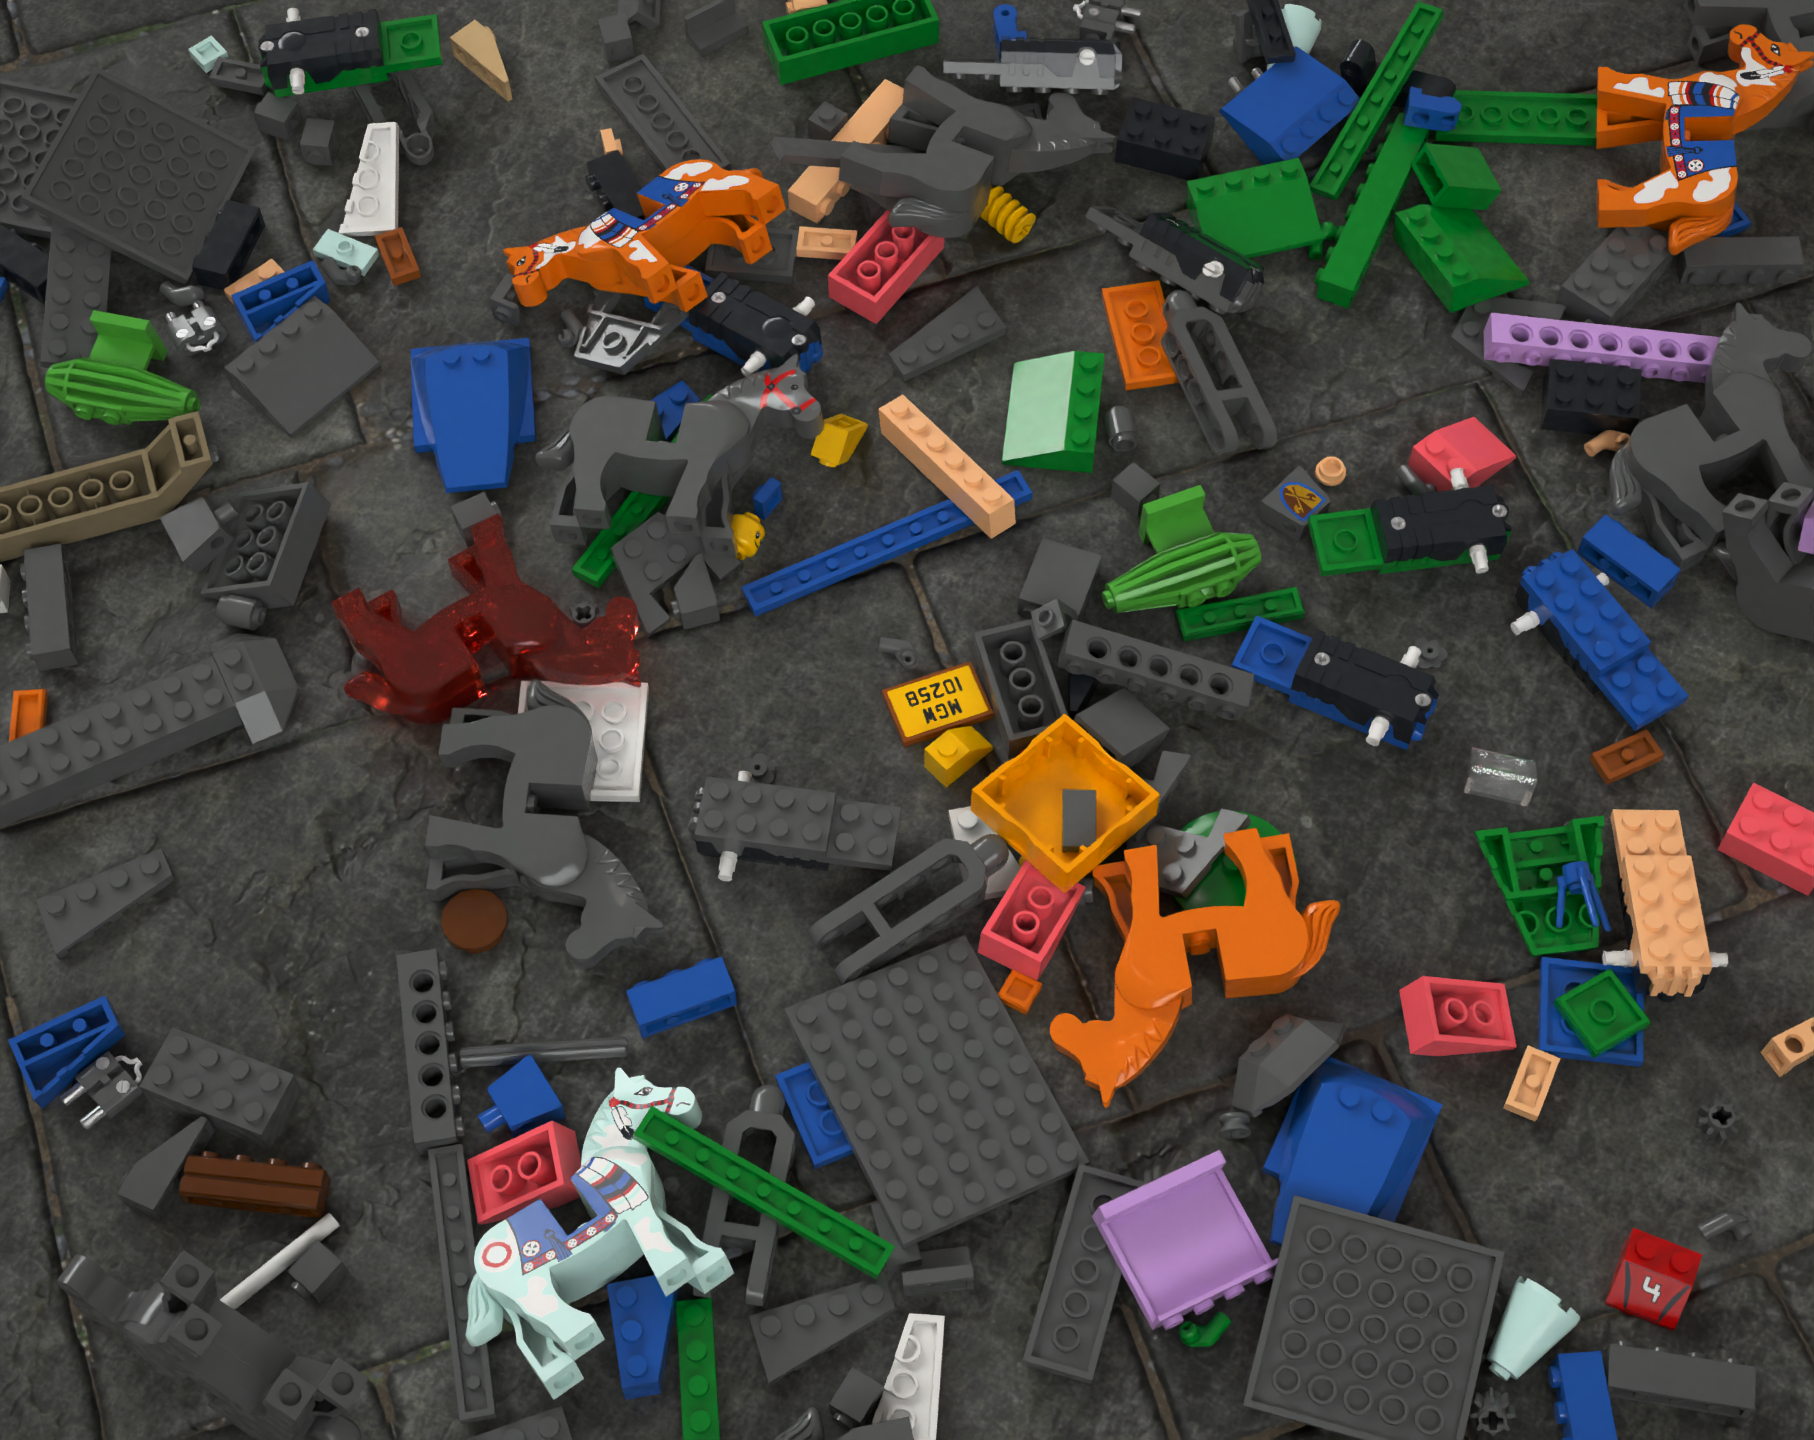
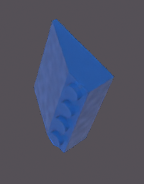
[1219,46,1360,165]

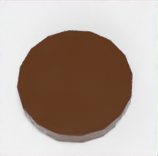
[441,889,509,954]

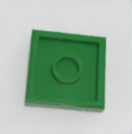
[1553,968,1651,1058]

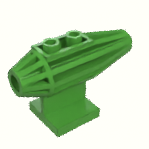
[45,310,201,425]
[1102,485,1261,613]

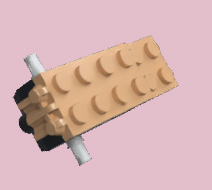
[1602,809,1728,1002]

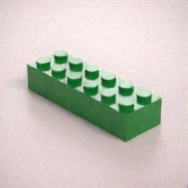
[762,0,939,85]

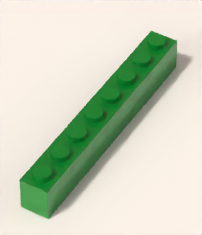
[1314,112,1430,309]

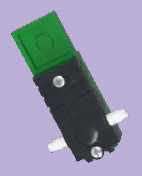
[258,8,443,98]
[1307,468,1512,576]

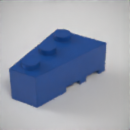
[231,260,330,344]
[8,995,126,1109]
[607,1275,680,1400]

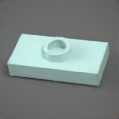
[313,229,379,276]

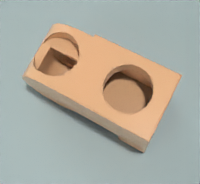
[1760,1017,1814,1077]

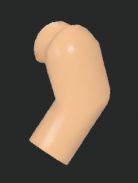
[1584,430,1630,457]

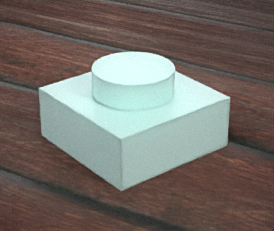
[188,35,229,73]

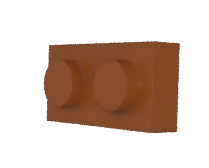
[374,227,421,286]
[1589,729,1664,785]

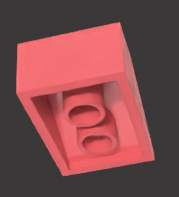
[1408,417,1516,492]
[978,860,1086,981]
[1399,976,1517,1056]
[467,1121,581,1225]

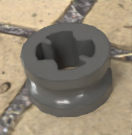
[1219,1112,1251,1139]

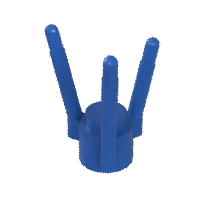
[1556,861,1611,932]

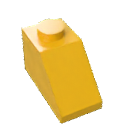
[811,413,868,467]
[924,726,993,788]

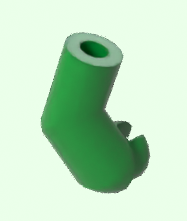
[1179,1311,1231,1347]

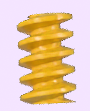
[980,185,1036,244]

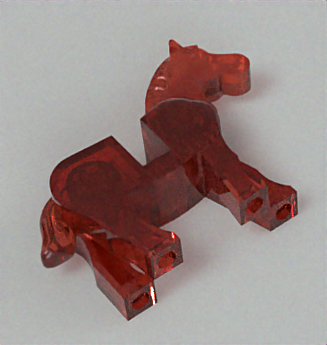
[331,513,641,725]

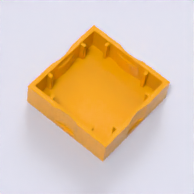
[970,714,1160,894]

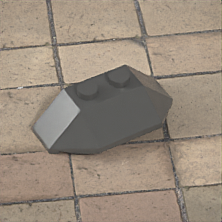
[209,633,300,747]
[1232,1014,1347,1118]

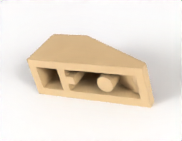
[449,20,512,102]

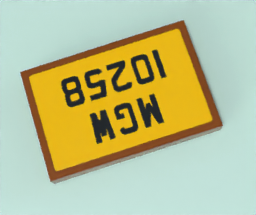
[882,661,994,748]

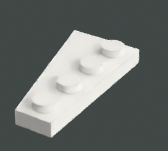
[338,122,399,237]
[872,1313,945,1440]

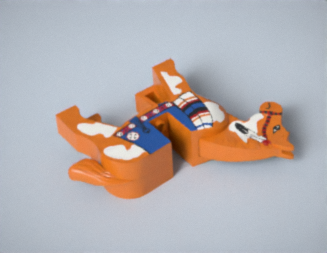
[1596,25,1814,255]
[503,159,786,312]

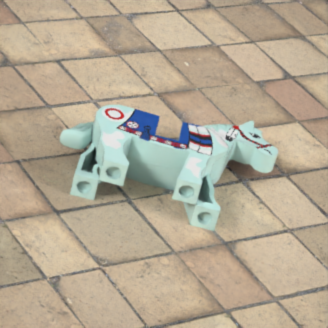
[465,1068,734,1400]

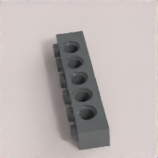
[1057,620,1255,720]
[396,949,465,1155]

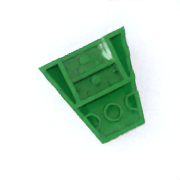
[1474,815,1604,957]

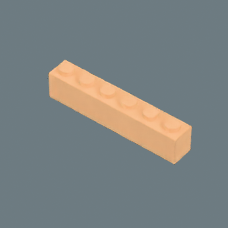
[788,79,904,224]
[879,394,1016,539]

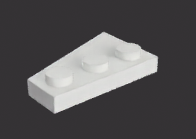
[949,806,1020,899]

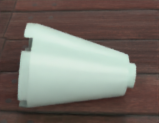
[1267,4,1322,70]
[1486,1276,1580,1381]

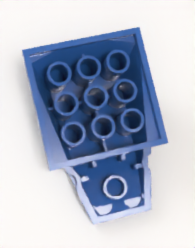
[410,338,536,493]
[1262,1056,1443,1247]

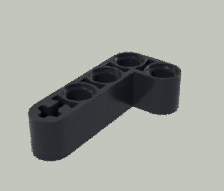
[1340,40,1456,108]

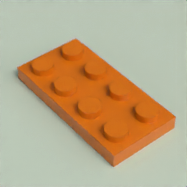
[1101,280,1179,391]

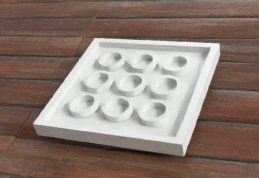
[518,681,649,802]

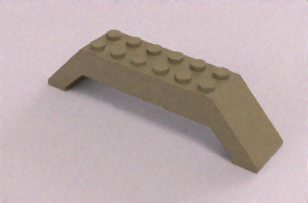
[0,411,213,562]

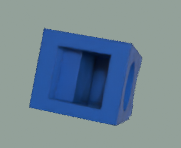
[993,4,1027,59]
[1404,87,1462,131]

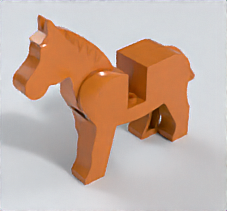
[1050,828,1341,1108]

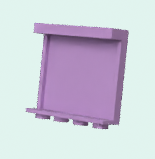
[1092,1150,1278,1330]

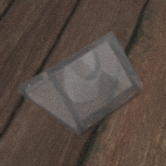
[1463,747,1538,807]

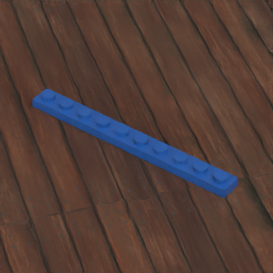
[741,470,1032,617]

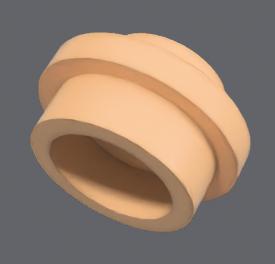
[1315,457,1346,486]

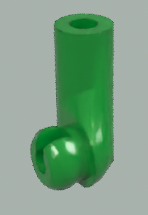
[1308,221,1338,260]

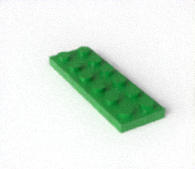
[1434,90,1597,146]

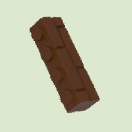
[179,1151,330,1219]

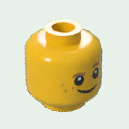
[731,512,766,560]

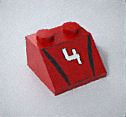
[1605,1228,1703,1331]

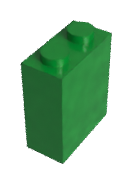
[1410,143,1502,210]

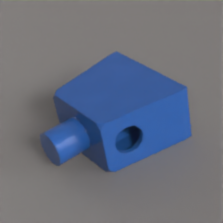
[477,1054,566,1138]

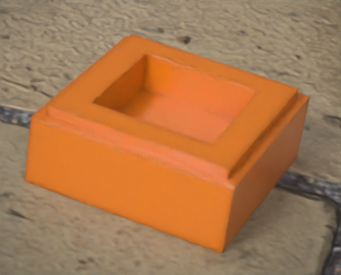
[998,969,1042,1015]

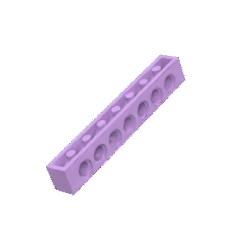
[1483,313,1721,384]

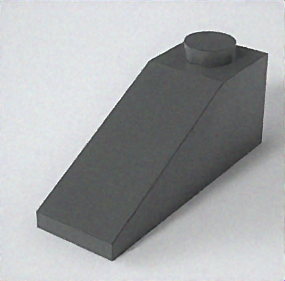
[117,1116,215,1221]

